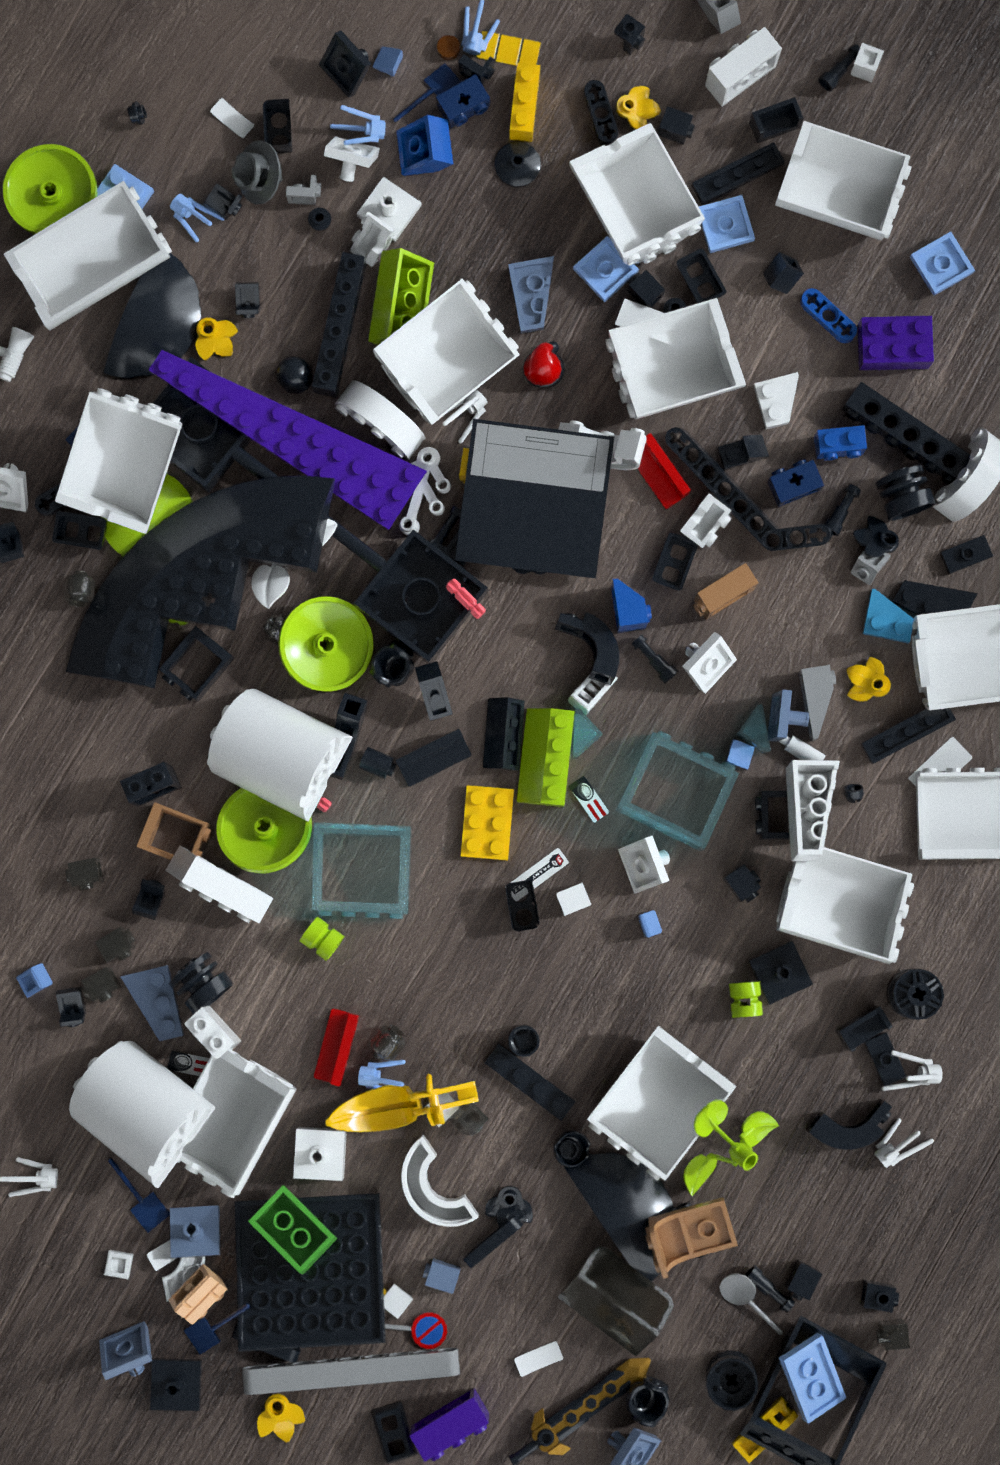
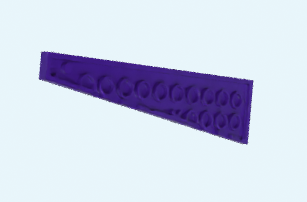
[149,350,427,530]

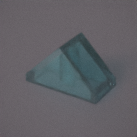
[736,704,771,754]
[573,709,603,759]

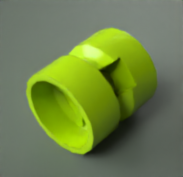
[300,916,345,961]
[729,981,763,1018]

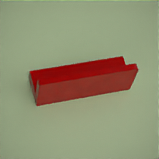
[637,433,691,510]
[314,1008,360,1087]

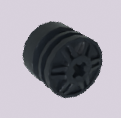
[875,465,936,521]
[169,952,234,1015]
[886,968,944,1020]
[706,1350,758,1411]

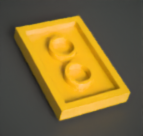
[461,785,514,861]

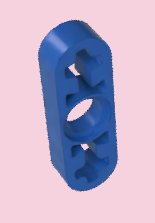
[800,288,857,343]

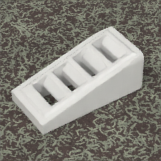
[568,674,618,716]

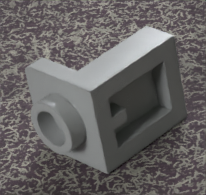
[286,175,321,205]
[851,551,891,585]

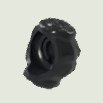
[369,640,415,688]
[626,1376,669,1428]

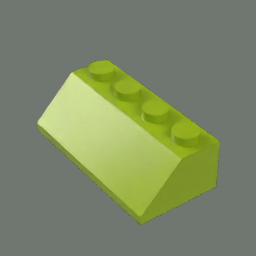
[368,248,434,345]
[517,708,575,807]

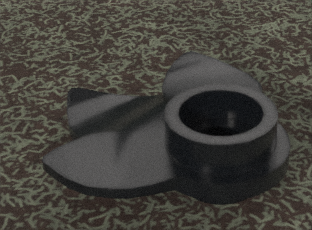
[853,516,899,557]
[485,1185,533,1227]

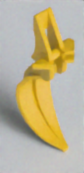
[326,1074,479,1132]

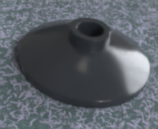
[495,142,541,187]

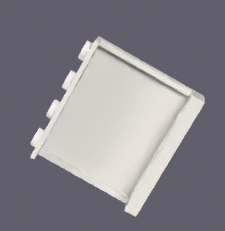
[916,768,1000,860]

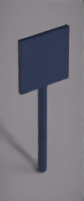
[393,63,461,122]
[108,1158,170,1233]
[184,1304,250,1355]

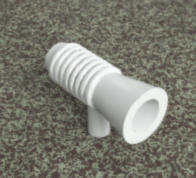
[0,327,34,382]

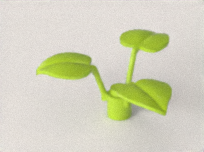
[684,1100,779,1196]

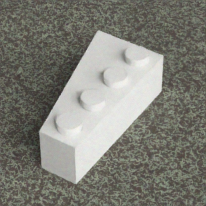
[786,760,840,861]
[165,846,273,923]

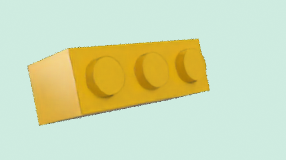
[510,63,540,142]

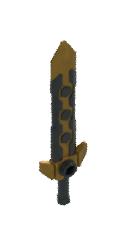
[508,1358,651,1465]

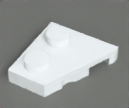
[754,372,799,430]

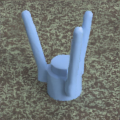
[461,0,500,55]
[330,105,385,145]
[170,194,225,242]
[358,1060,405,1089]

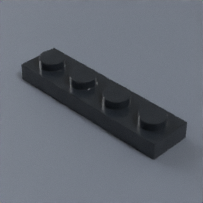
[691,142,785,206]
[861,708,956,764]
[484,1043,576,1121]

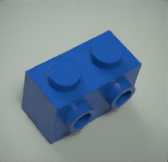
[814,425,867,461]

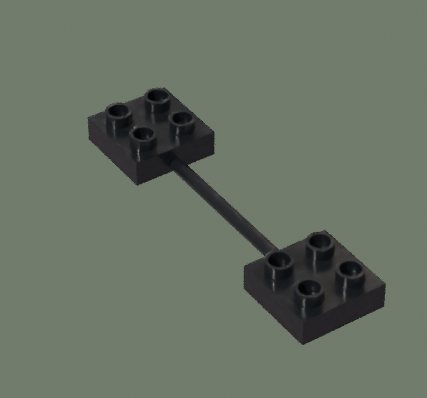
[153,357,488,664]

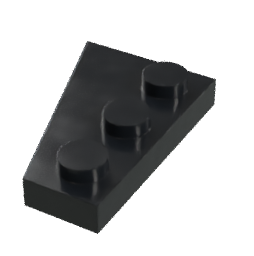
[892,580,978,615]

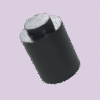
[359,747,397,779]

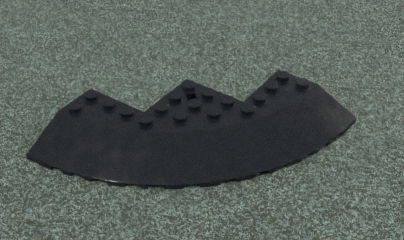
[66,475,335,689]

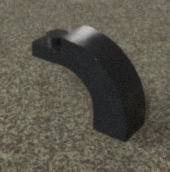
[555,612,620,685]
[330,693,367,780]
[806,1099,892,1150]

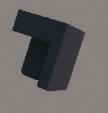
[763,252,804,294]

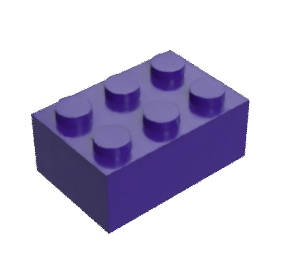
[857,316,934,370]
[410,1388,489,1462]

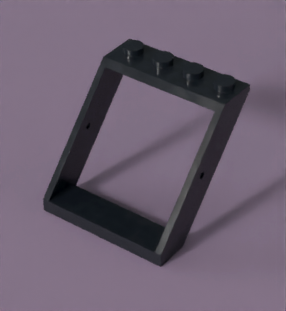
[740,1315,887,1465]

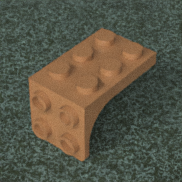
[645,1197,738,1279]

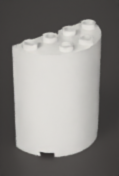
[775,121,912,241]
[569,123,705,265]
[373,278,520,425]
[605,298,746,419]
[55,388,182,534]
[207,689,353,822]
[776,847,914,964]
[587,1026,736,1181]
[69,1041,216,1188]
[177,1049,296,1198]

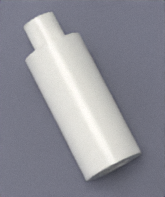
[779,735,826,761]

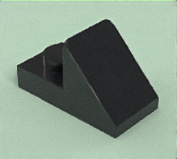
[717,435,769,471]

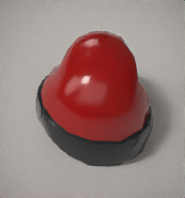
[522,341,565,389]

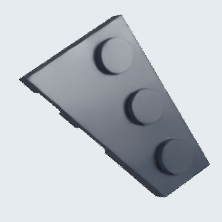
[508,256,554,334]
[121,965,184,1041]

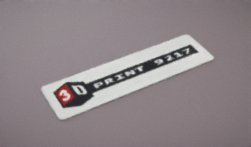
[511,848,569,901]

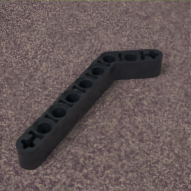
[665,427,833,551]

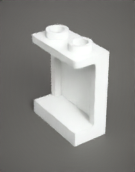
[185,1006,241,1059]

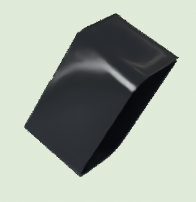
[263,99,293,153]
[505,879,540,932]

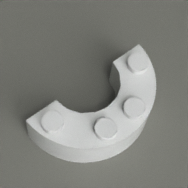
[335,380,425,460]
[558,420,647,470]
[932,428,1000,522]
[402,1134,479,1227]

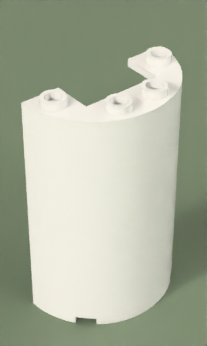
[4,181,172,331]
[912,604,1000,710]

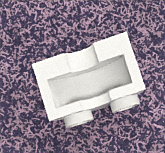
[350,212,395,267]
[680,494,732,548]

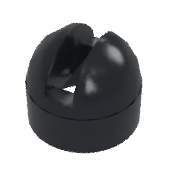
[844,784,864,803]

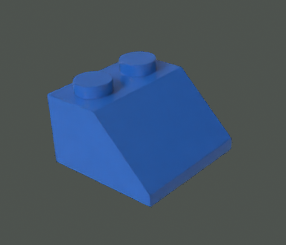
[396,115,453,176]
[611,579,652,633]

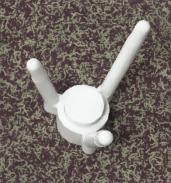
[443,390,488,444]
[881,1050,942,1091]
[874,1118,934,1168]
[0,1157,58,1197]

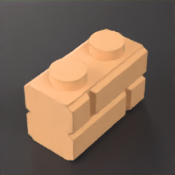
[168,1264,227,1325]

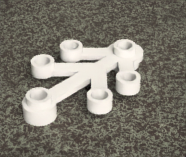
[399,447,451,536]

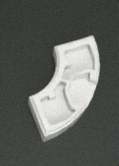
[162,1256,206,1302]

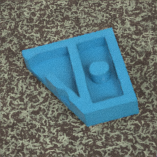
[862,589,914,643]

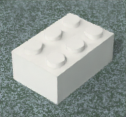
[705,27,782,107]

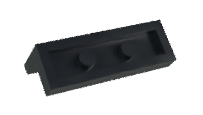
[483,697,525,771]
[395,729,472,787]

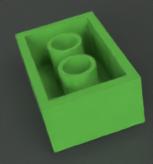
[248,1185,338,1274]

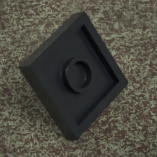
[319,30,372,98]
[749,941,813,1005]
[150,1358,202,1411]

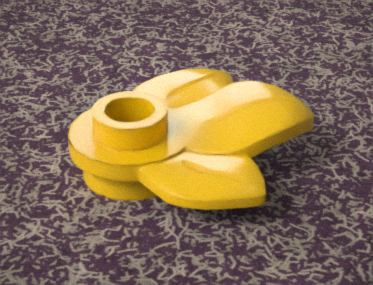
[616,86,661,130]
[195,317,238,361]
[847,657,891,702]
[257,1393,305,1442]

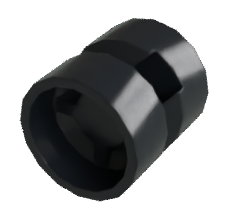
[508,1024,540,1057]

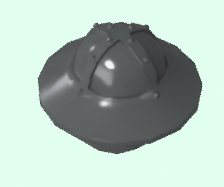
[232,140,283,205]

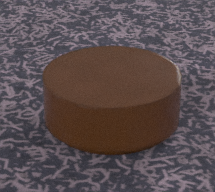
[437,35,460,60]

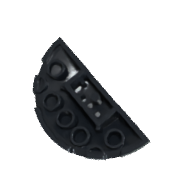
[103,253,202,379]
[563,1152,674,1287]

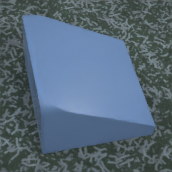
[373,46,403,77]
[725,739,755,770]
[638,910,662,938]
[16,964,53,998]

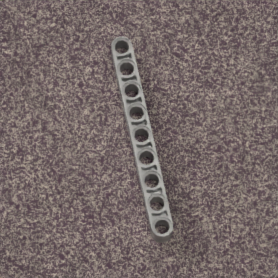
[242,1348,460,1395]

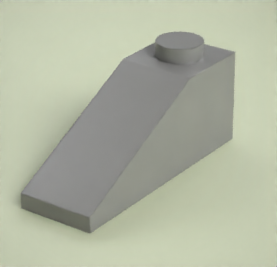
[697,0,741,34]
[798,665,836,742]

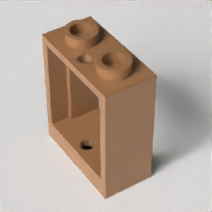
[693,563,759,620]
[136,802,212,860]

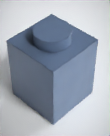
[423,1258,461,1294]

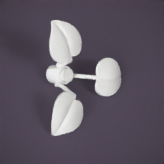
[251,519,337,609]

